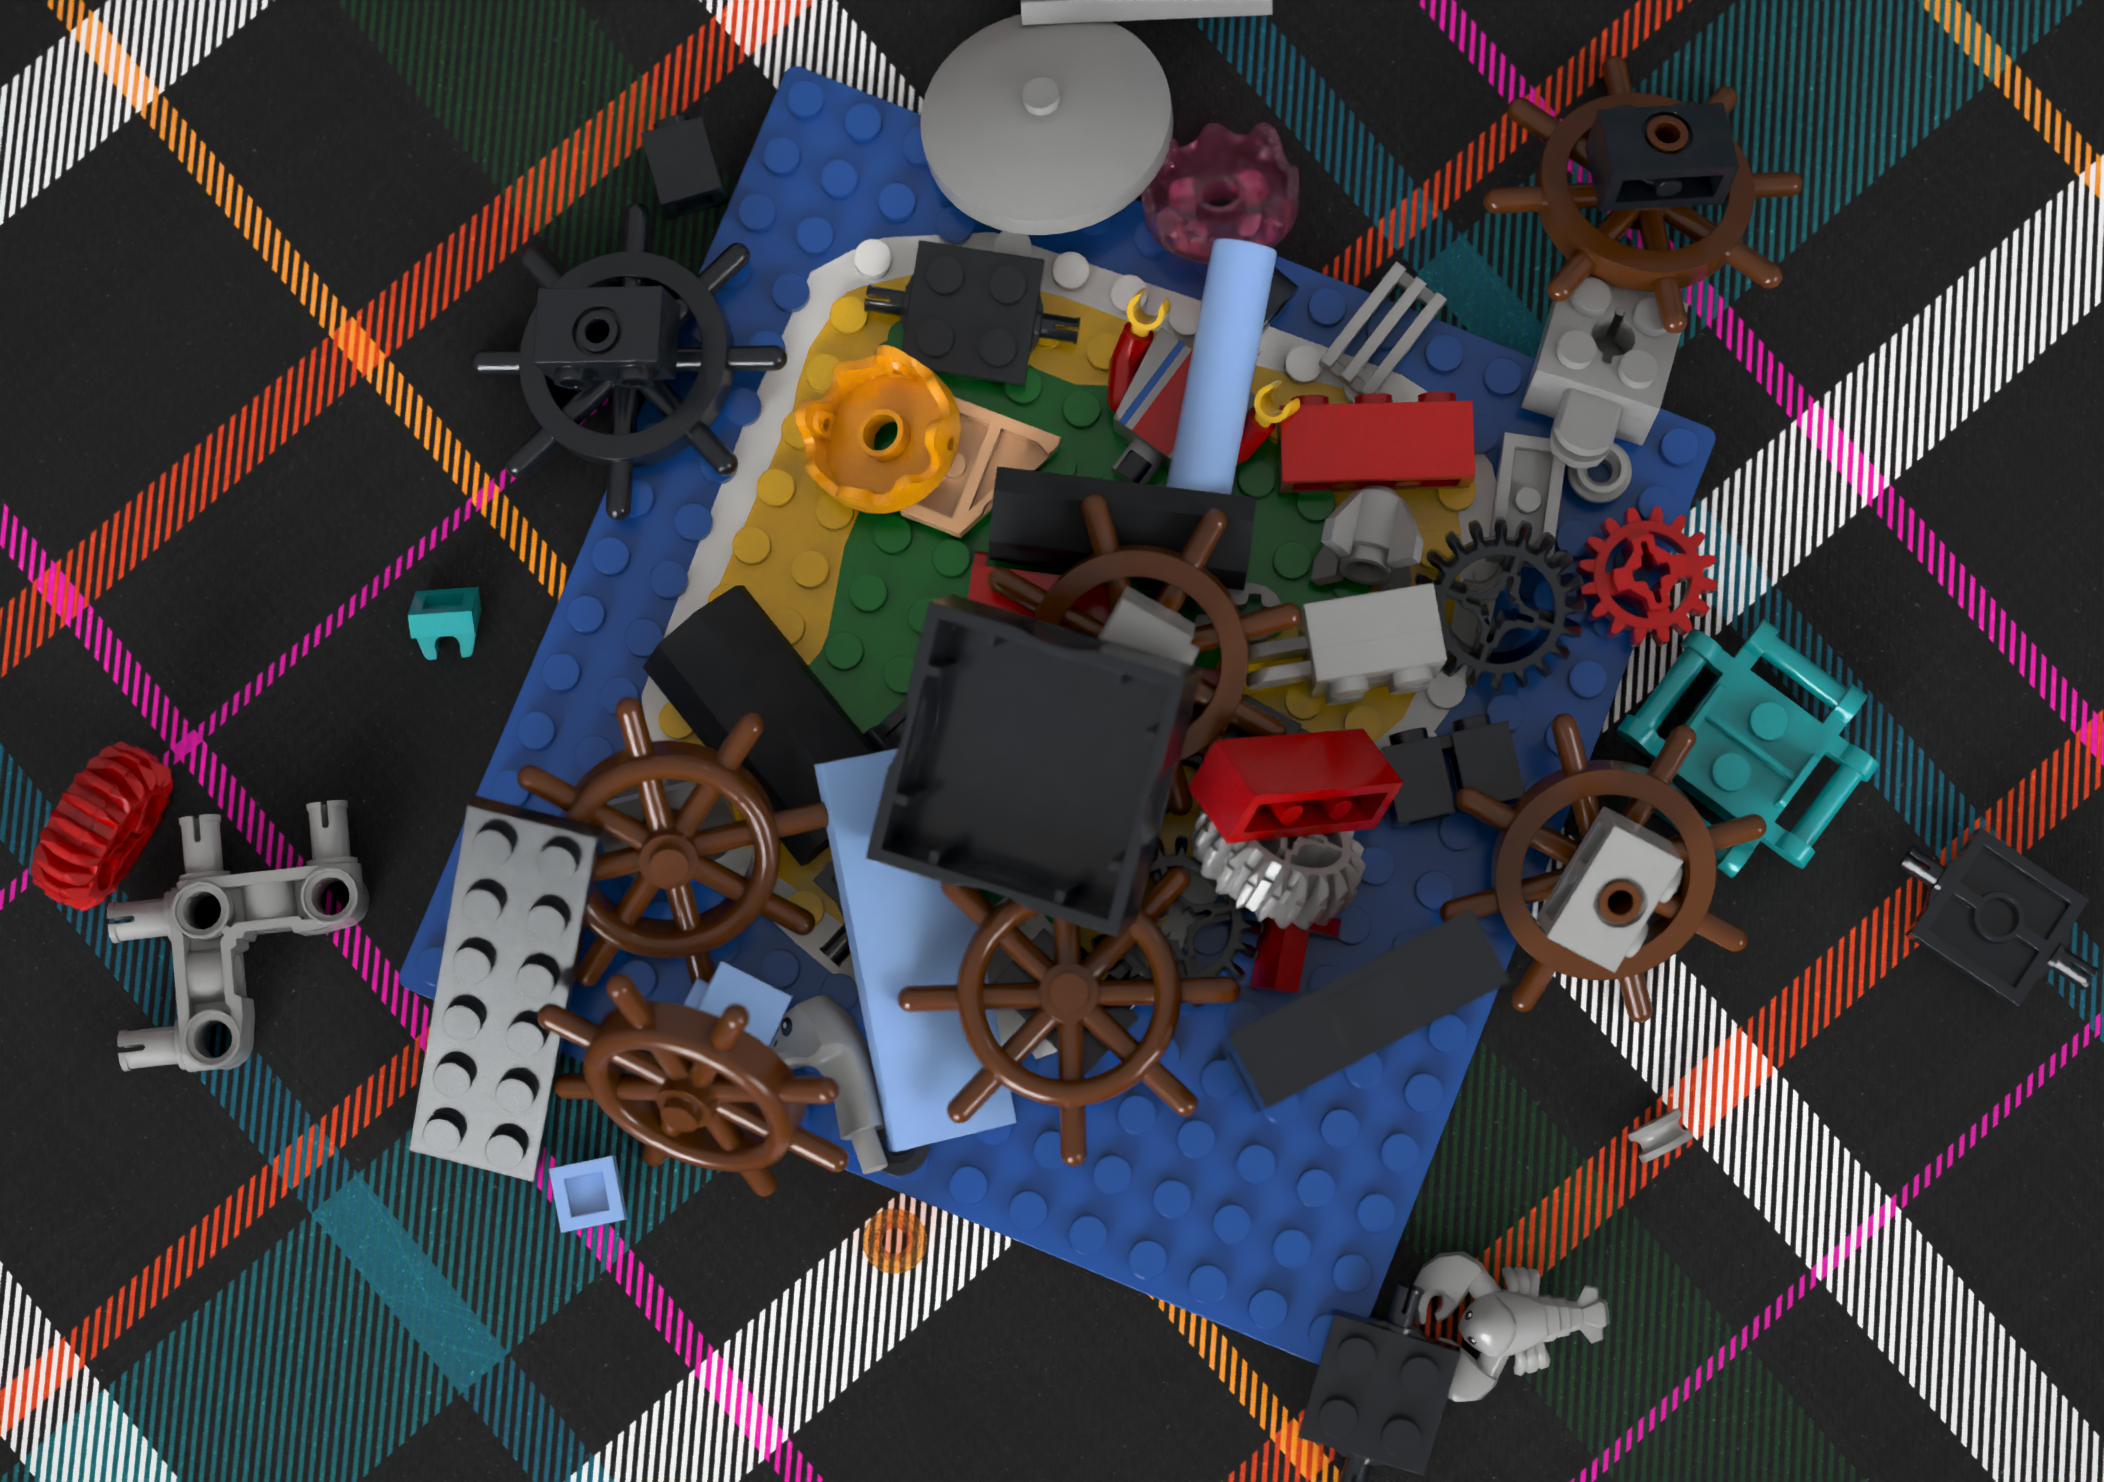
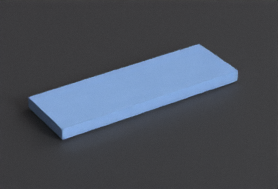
[814,748,1017,1152]

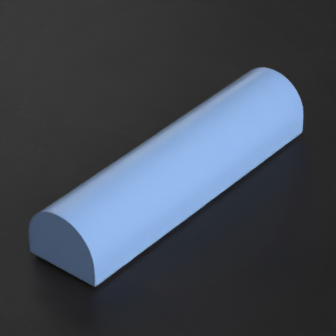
[1166,239,1277,494]

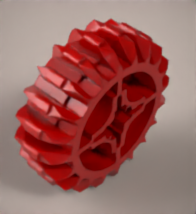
[31,741,173,911]

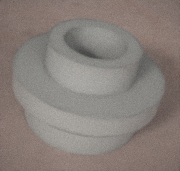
[1567,442,1632,503]

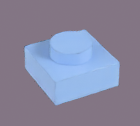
[549,1156,628,1233]

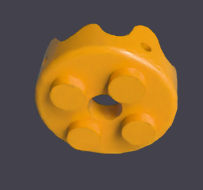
[795,345,961,514]

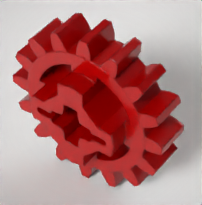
[1575,506,1718,647]

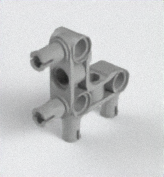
[107,800,370,1072]

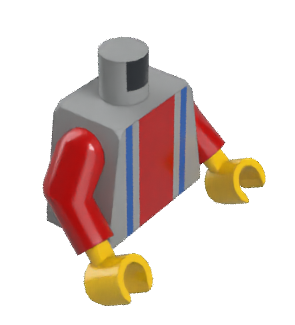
[1106,288,1300,484]

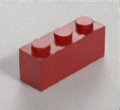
[1277,391,1475,493]
[1188,728,1404,844]

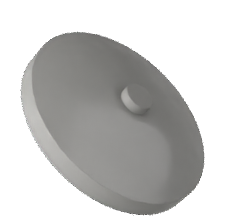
[920,14,1173,235]

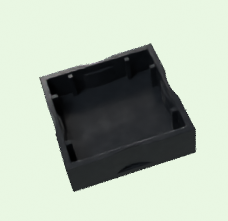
[866,594,1203,937]
[1218,908,1511,1114]

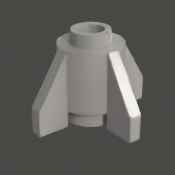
[1310,485,1424,591]

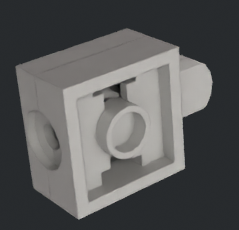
[1521,275,1689,469]
[1246,583,1447,705]

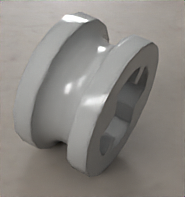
[1627,1108,1694,1163]

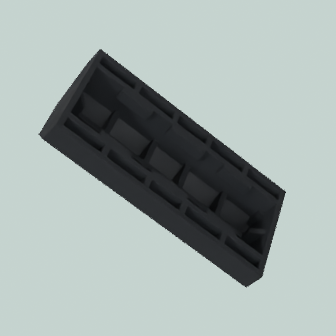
[989,466,1257,591]
[643,585,877,866]

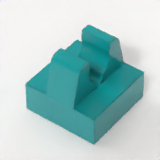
[408,587,482,660]

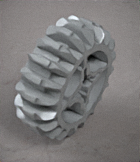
[1191,808,1366,931]

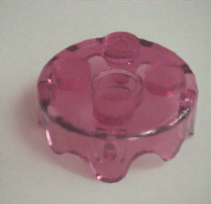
[1141,122,1300,264]

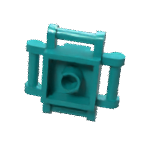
[1616,619,1879,879]

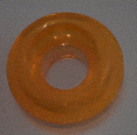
[863,1209,927,1274]

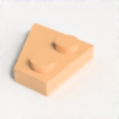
[900,397,1061,538]

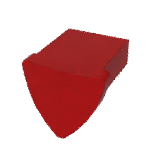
[1250,917,1342,993]

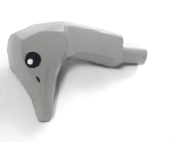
[769,995,888,1174]

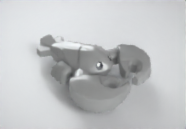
[1413,1251,1609,1402]

